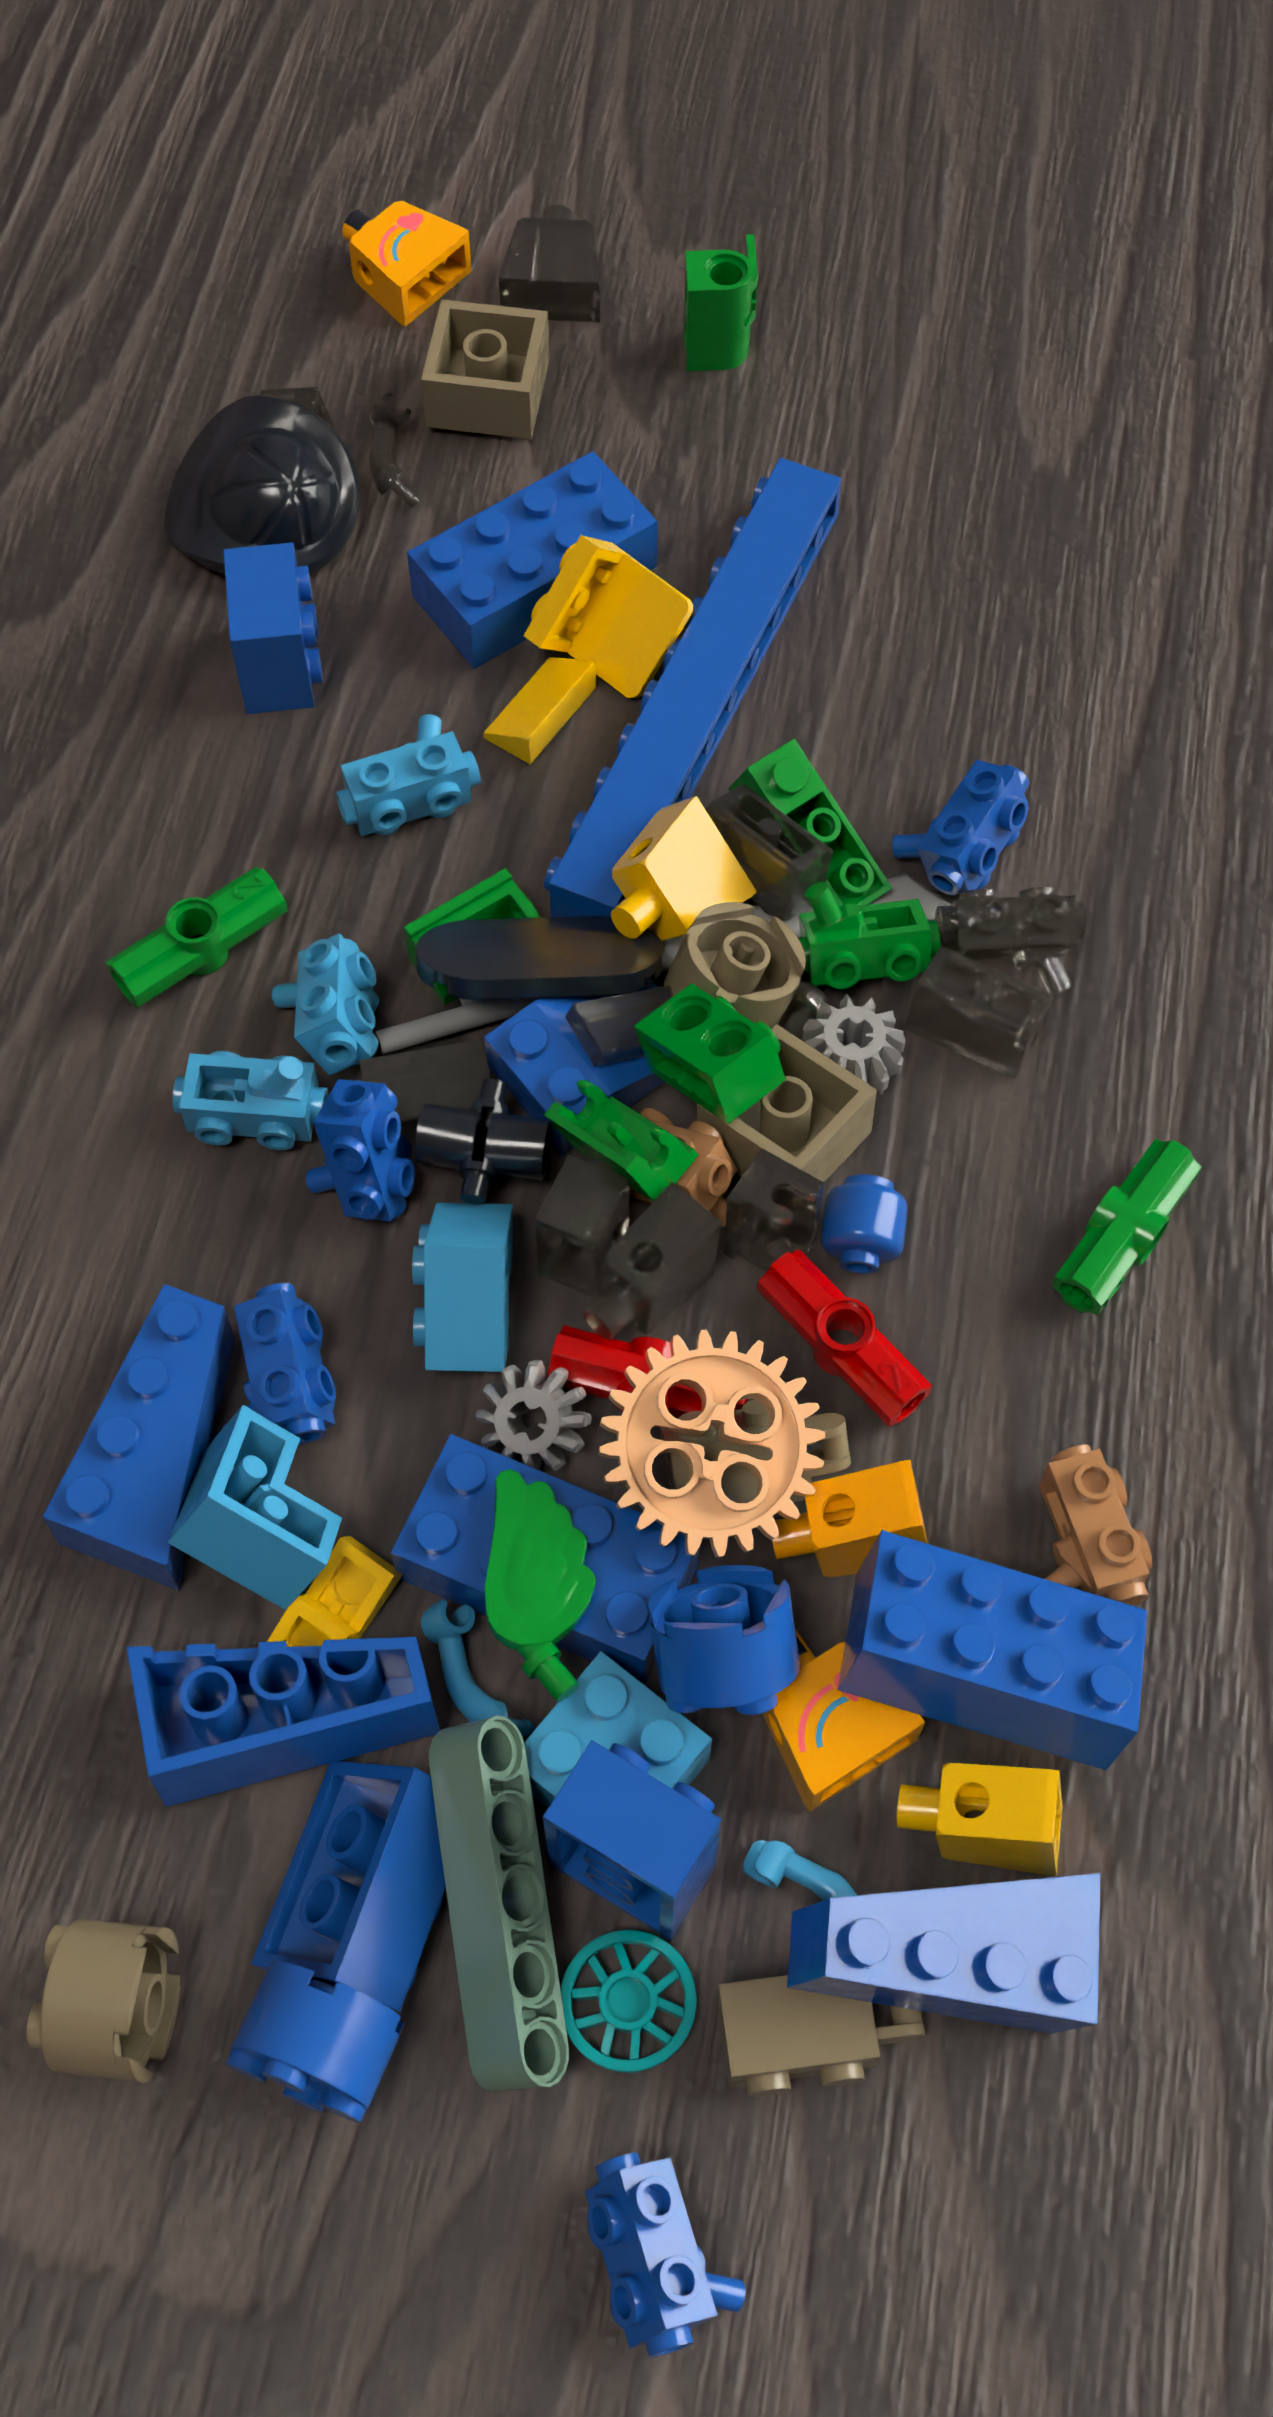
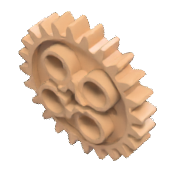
[598,1330,825,1558]

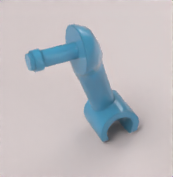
[421,1598,534,1737]
[743,1840,857,1901]

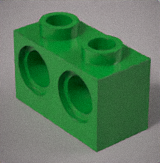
[634,983,786,1124]

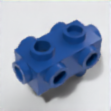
[892,759,1030,897]
[305,1079,415,1222]
[222,1283,336,1445]
[585,2153,746,2358]

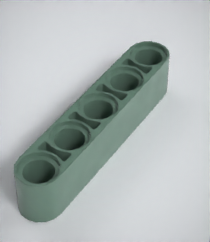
[429,1716,569,2092]

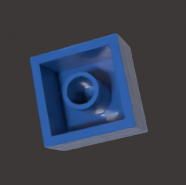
[224,542,323,714]

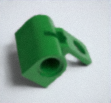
[683,234,758,372]

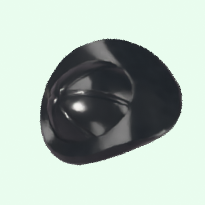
[165,395,360,575]

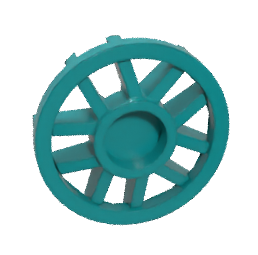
[561,1930,697,2074]

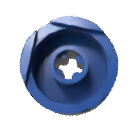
[648,1565,800,1715]
[225,1960,404,2123]

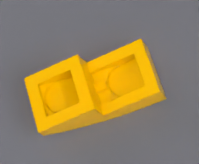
[267,1536,403,1647]

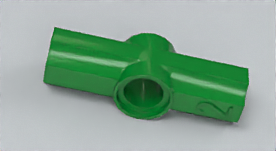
[105,867,288,1008]
[1052,1139,1202,1315]

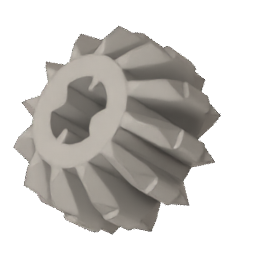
[802,994,906,1095]
[476,1360,591,1470]

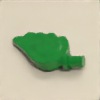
[485,1469,596,1702]

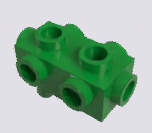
[797,882,941,989]

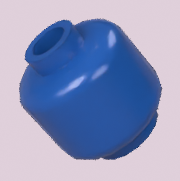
[820,1174,908,1274]

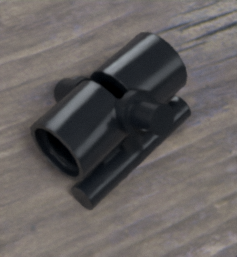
[415,1079,552,1205]

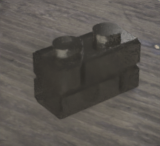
[705,784,833,923]

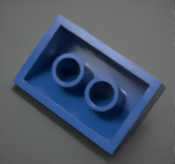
[250,1761,446,2012]

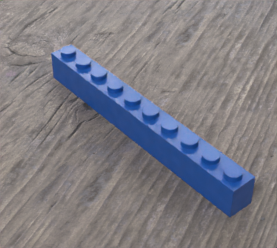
[544,458,842,917]

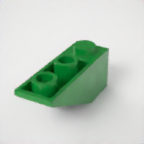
[728,739,892,907]

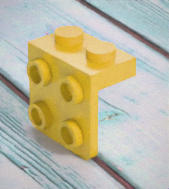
[523,535,693,699]

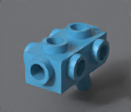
[335,714,481,836]
[272,933,380,1076]
[173,1051,329,1150]

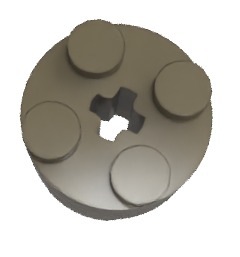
[664,902,806,1029]
[27,1919,180,2083]

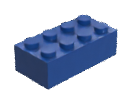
[407,451,658,669]
[391,1434,700,1684]
[837,1530,1147,1770]

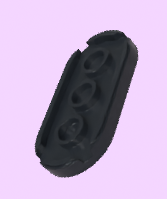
[416,916,663,1000]

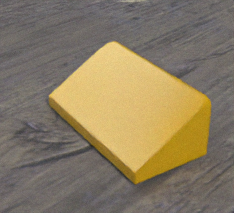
[483,657,596,765]

